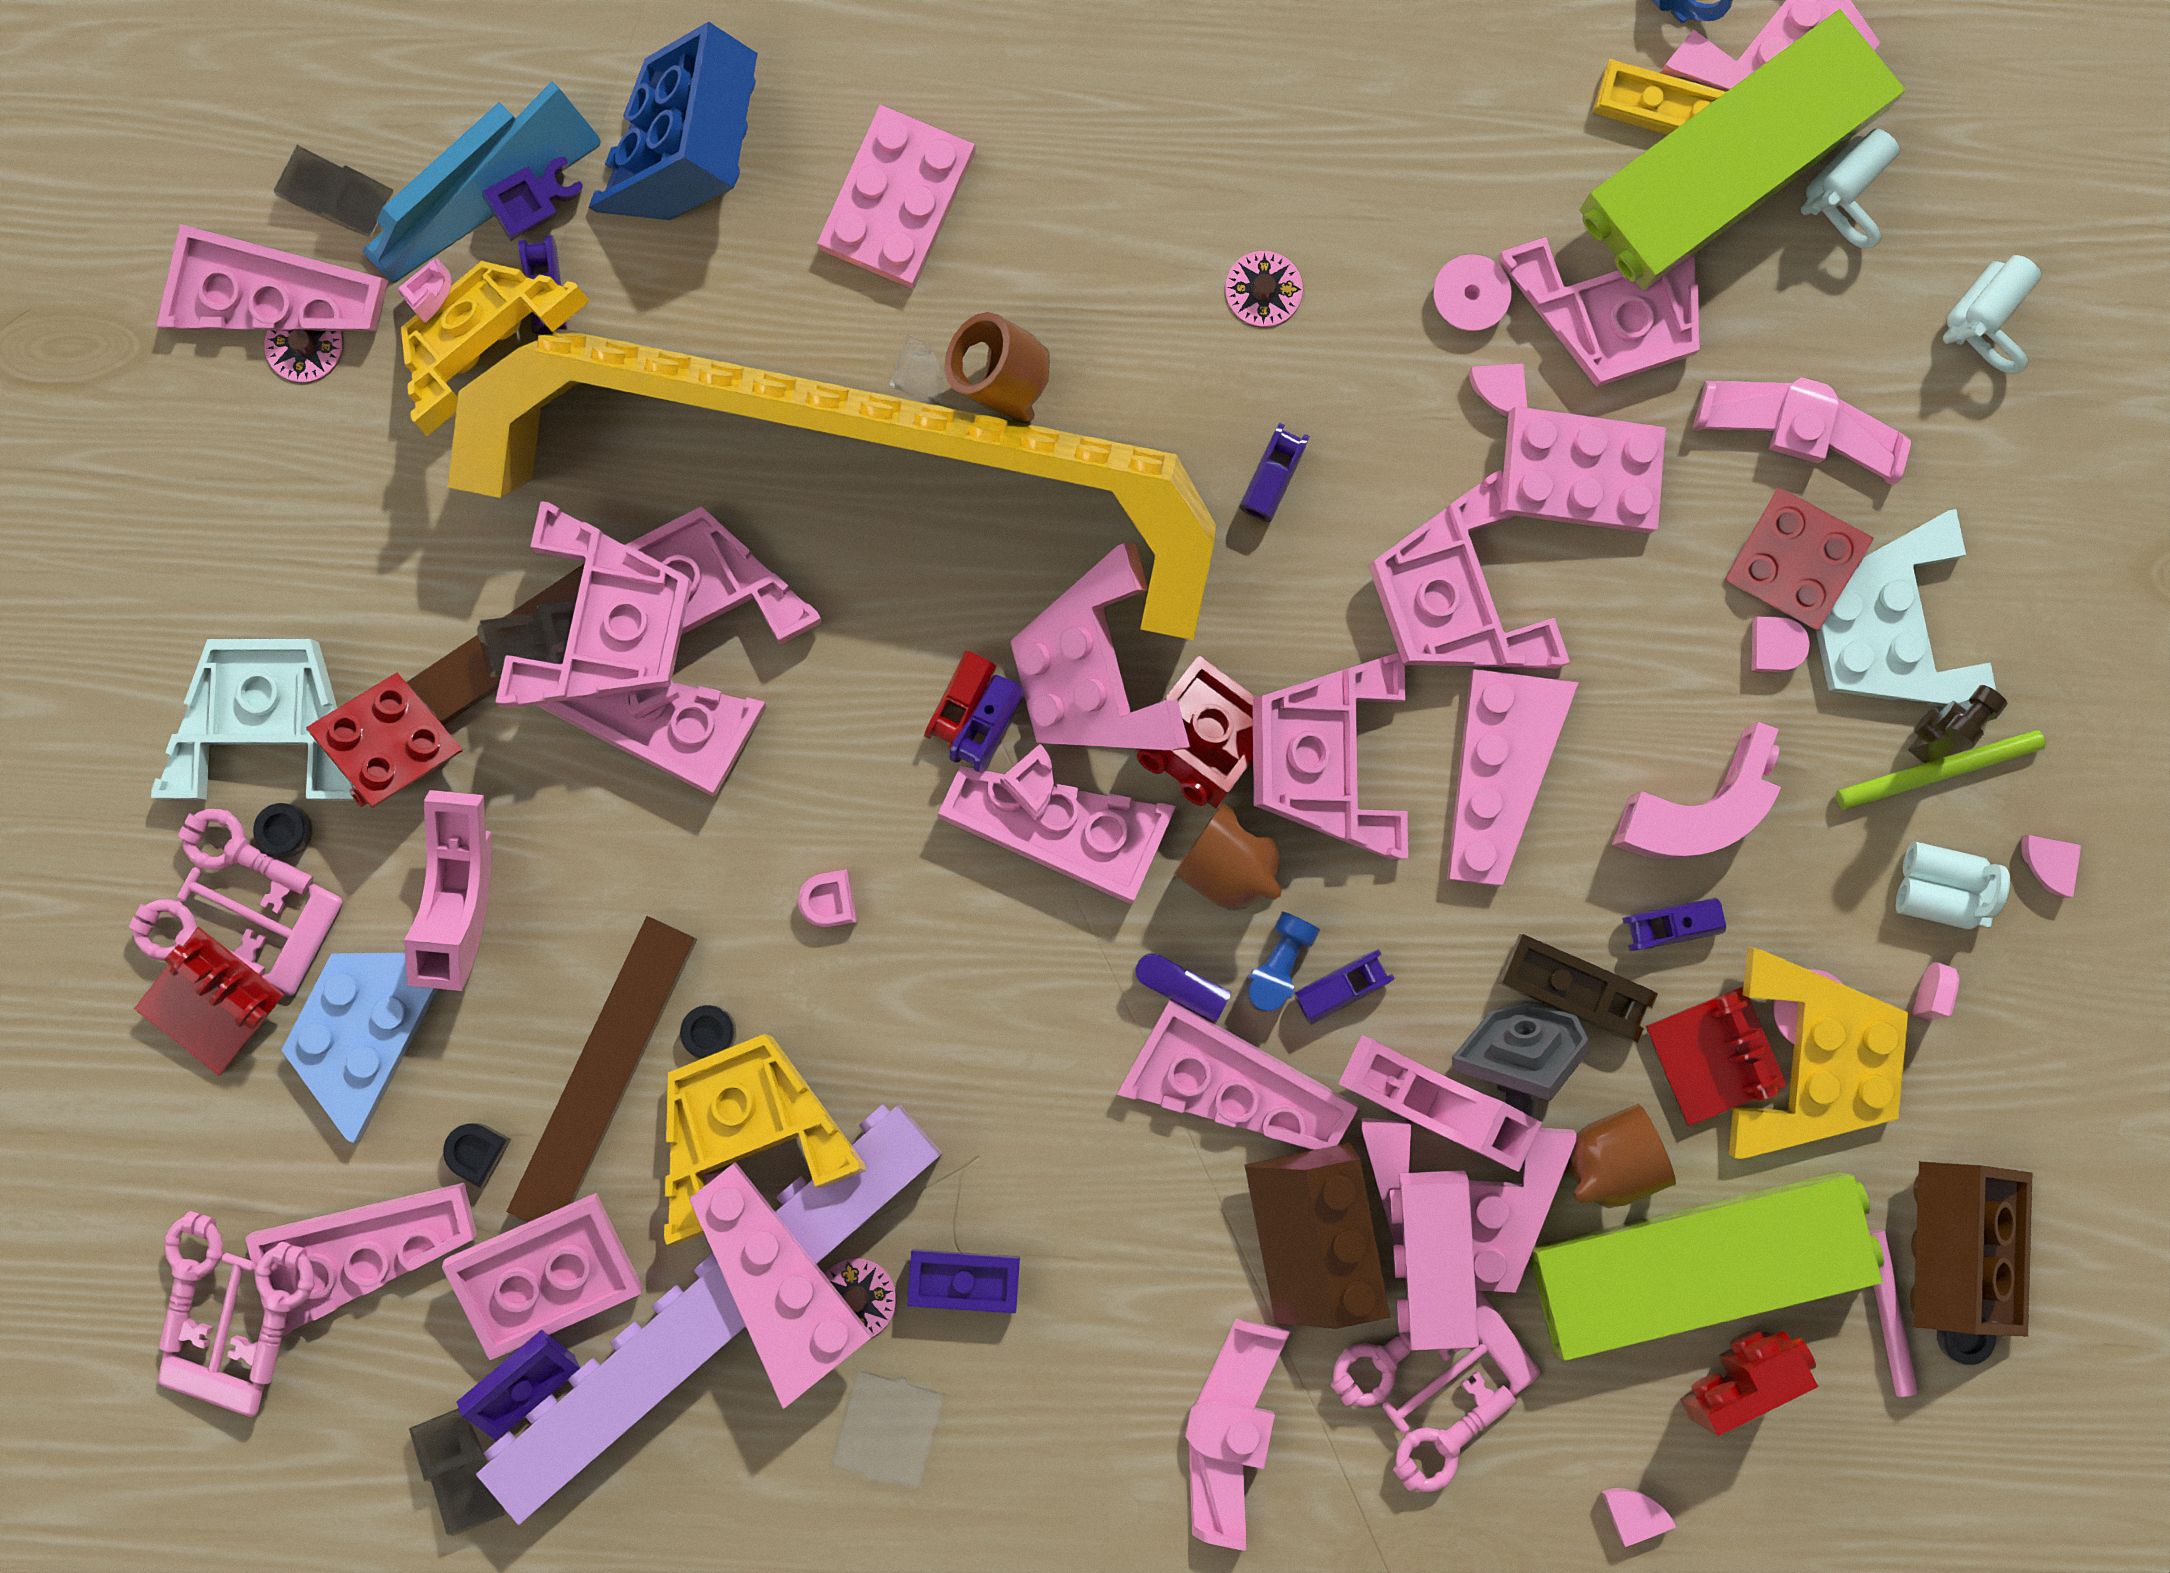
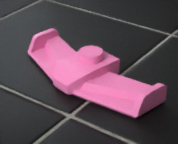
[1692,377,1911,485]
[1185,1318,1290,1551]

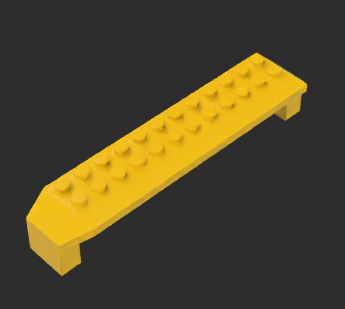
[448,329,1216,640]

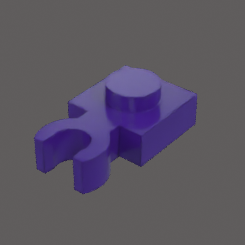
[482,157,583,241]

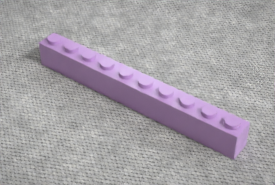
[476,1104,942,1525]

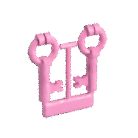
[128,809,343,996]
[158,1211,315,1417]
[1331,1290,1541,1493]

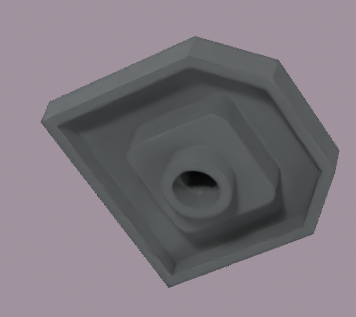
[1452,1002,1589,1119]

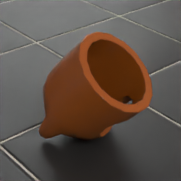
[944,312,1050,422]
[1173,803,1282,910]
[1563,1103,1676,1209]

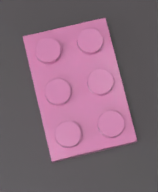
[817,105,976,290]
[1500,406,1666,534]
[442,1193,642,1360]

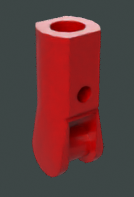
[924,650,997,749]

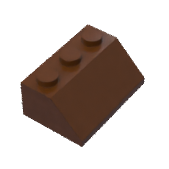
[1244,1143,1390,1329]
[1910,1161,2033,1337]

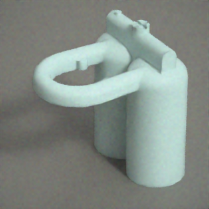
[1801,128,1900,249]
[1943,255,2042,374]
[1896,841,2010,929]

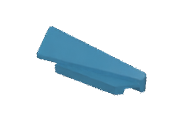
[362,81,601,282]

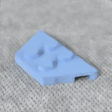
[281,953,438,1143]

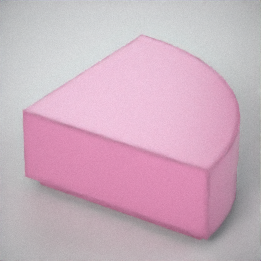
[397,257,452,323]
[1469,363,1527,417]
[1000,744,1054,821]
[2021,835,2081,898]
[1601,1488,1676,1547]

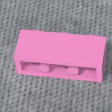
[1390,1170,1479,1350]

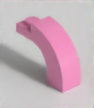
[1612,722,1781,860]
[404,790,492,991]
[1338,1035,1542,1172]

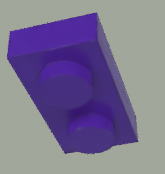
[907,1249,1020,1314]
[456,1329,580,1440]

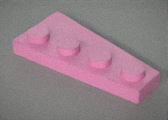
[156,224,388,332]
[536,650,766,798]
[1447,669,1579,887]
[938,766,1176,905]
[1117,999,1359,1150]
[689,1162,872,1409]
[245,1183,477,1337]

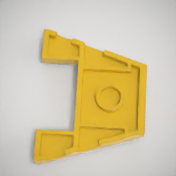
[401,261,590,436]
[1728,947,1908,1159]
[664,1034,867,1246]

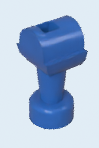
[1246,911,1320,1011]

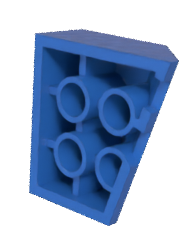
[588,21,758,220]

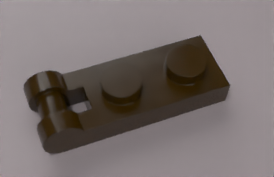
[1908,685,2008,763]
[1499,934,1658,1044]

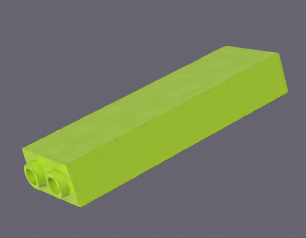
[1579,9,1906,292]
[1529,1172,1884,1361]

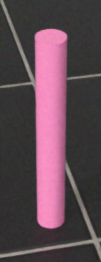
[1869,1230,1918,1397]

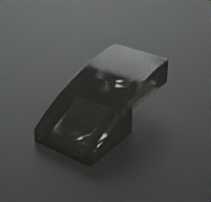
[273,145,394,238]
[477,600,577,678]
[409,1408,505,1536]

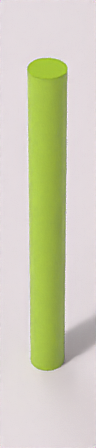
[1836,729,2045,810]

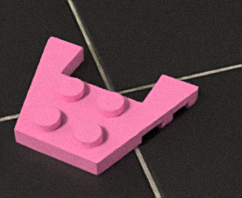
[1661,0,1880,92]
[1498,237,1700,387]
[1369,470,1570,669]
[495,501,692,708]
[625,506,822,719]
[1010,543,1190,750]
[1252,653,1408,860]
[1361,1118,1576,1293]

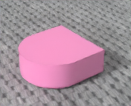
[1751,617,1810,673]
[798,869,858,928]
[1912,962,1959,1021]

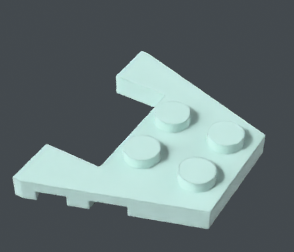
[1815,509,1997,707]
[151,639,354,801]

